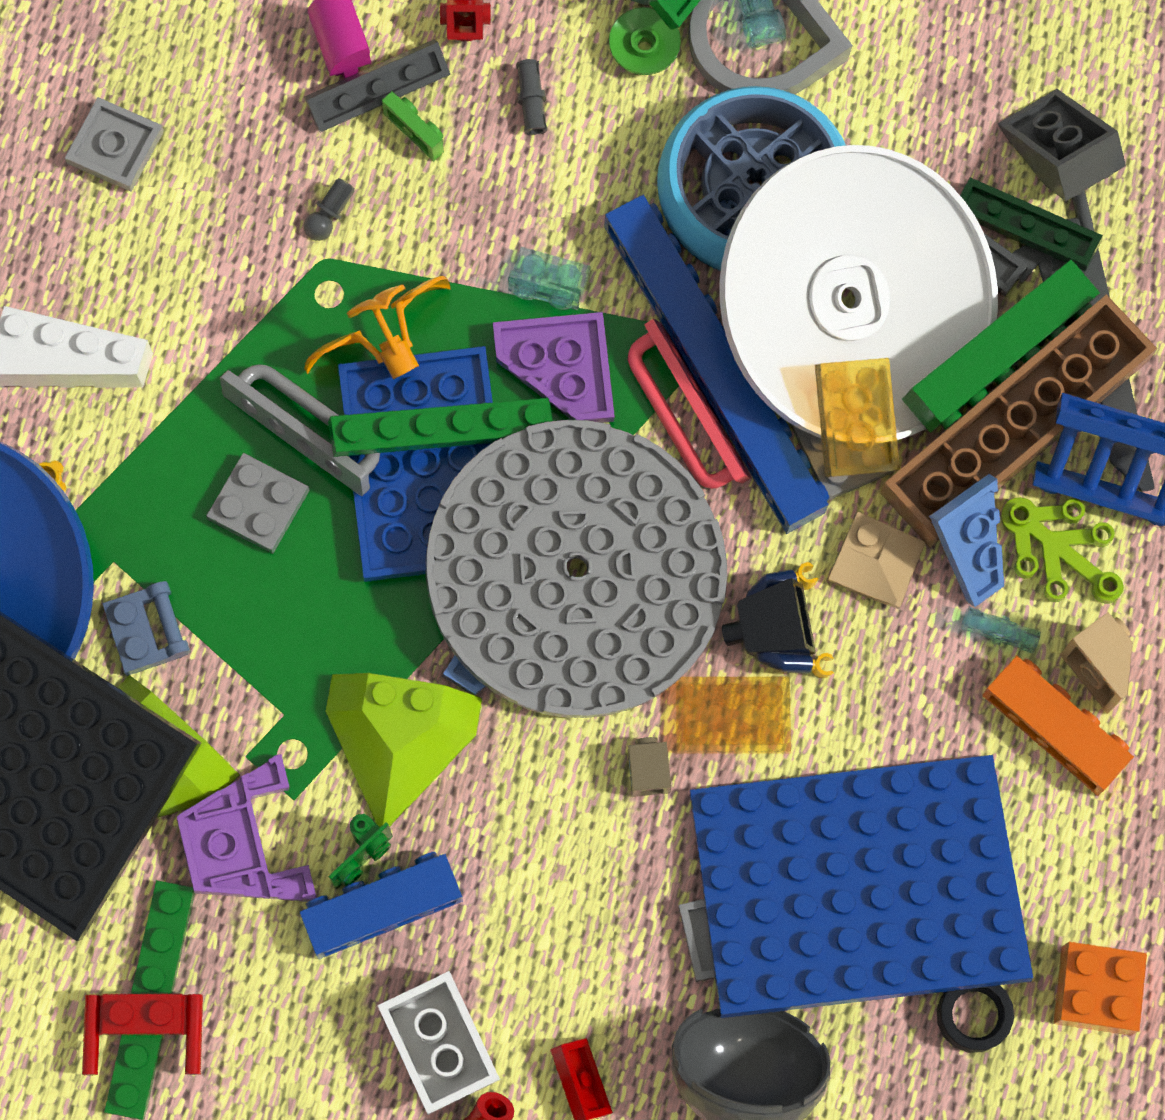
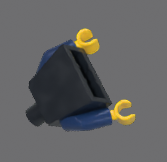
[722,562,834,678]

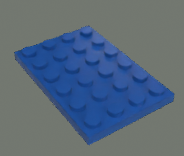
[338,346,493,582]

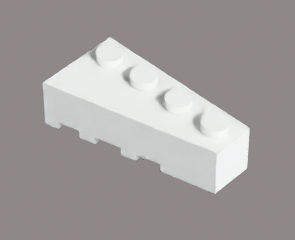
[0,306,153,388]

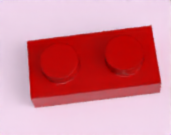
[550,1038,613,1120]

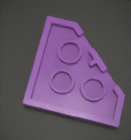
[493,312,615,423]

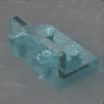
[508,247,591,310]

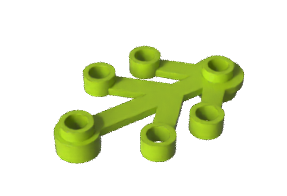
[1001,497,1124,604]

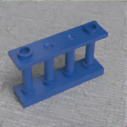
[1032,393,1165,526]

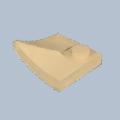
[827,512,926,609]

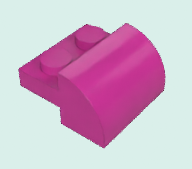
[307,0,371,79]

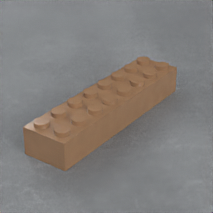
[880,294,1157,548]

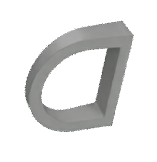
[688,0,853,94]

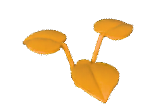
[304,276,451,379]

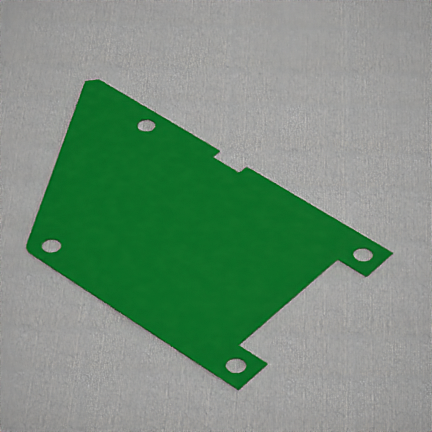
[76,258,679,800]

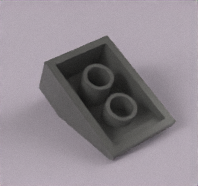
[998,89,1126,201]

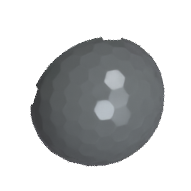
[671,1009,830,1120]

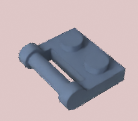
[102,581,191,676]

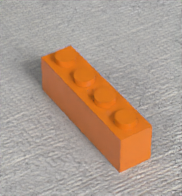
[982,655,1134,796]

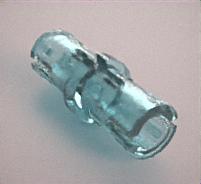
[961,606,1041,654]

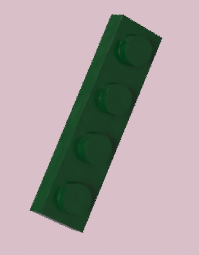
[960,177,1103,271]

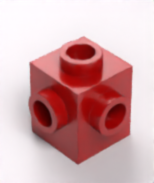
[440,0,491,41]

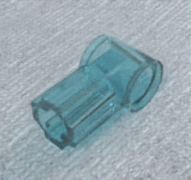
[738,0,786,49]

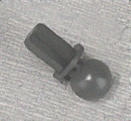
[304,178,354,241]

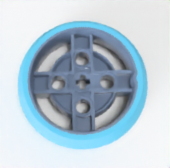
[657,86,846,271]

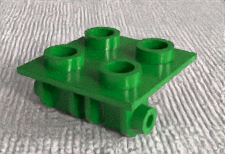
[328,814,393,890]

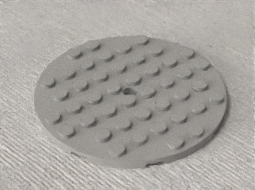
[426,420,727,718]

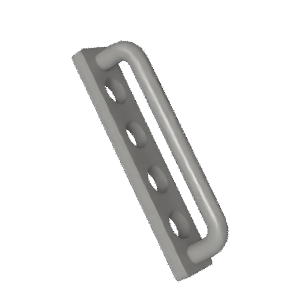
[220,364,380,496]

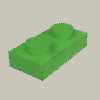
[382,91,444,162]

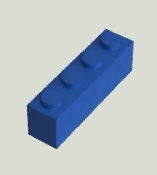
[300,852,463,959]

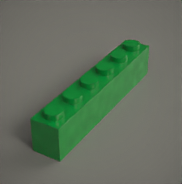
[902,259,1100,433]

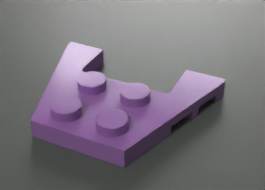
[176,754,317,902]

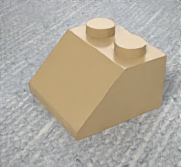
[1060,612,1133,714]

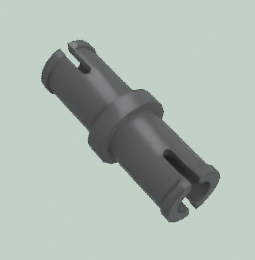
[516,59,548,135]

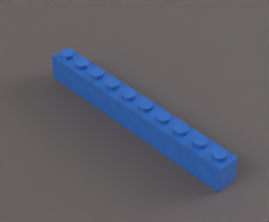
[604,194,830,534]

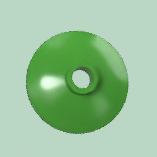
[609,7,681,75]

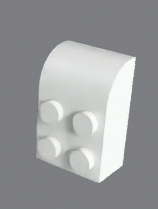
[377,971,500,1115]

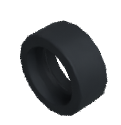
[937,985,1014,1053]

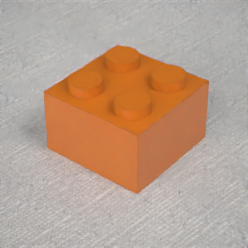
[1053,942,1147,1036]

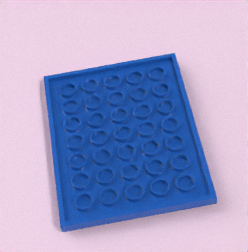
[690,755,1033,1018]

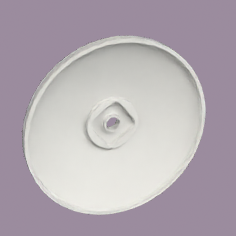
[719,145,998,444]

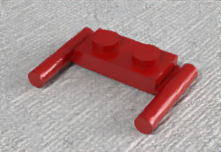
[82,994,203,1076]

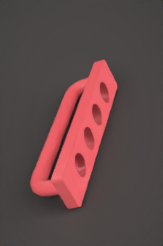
[628,318,752,489]

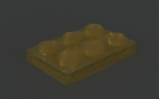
[814,358,900,477]
[675,677,791,754]

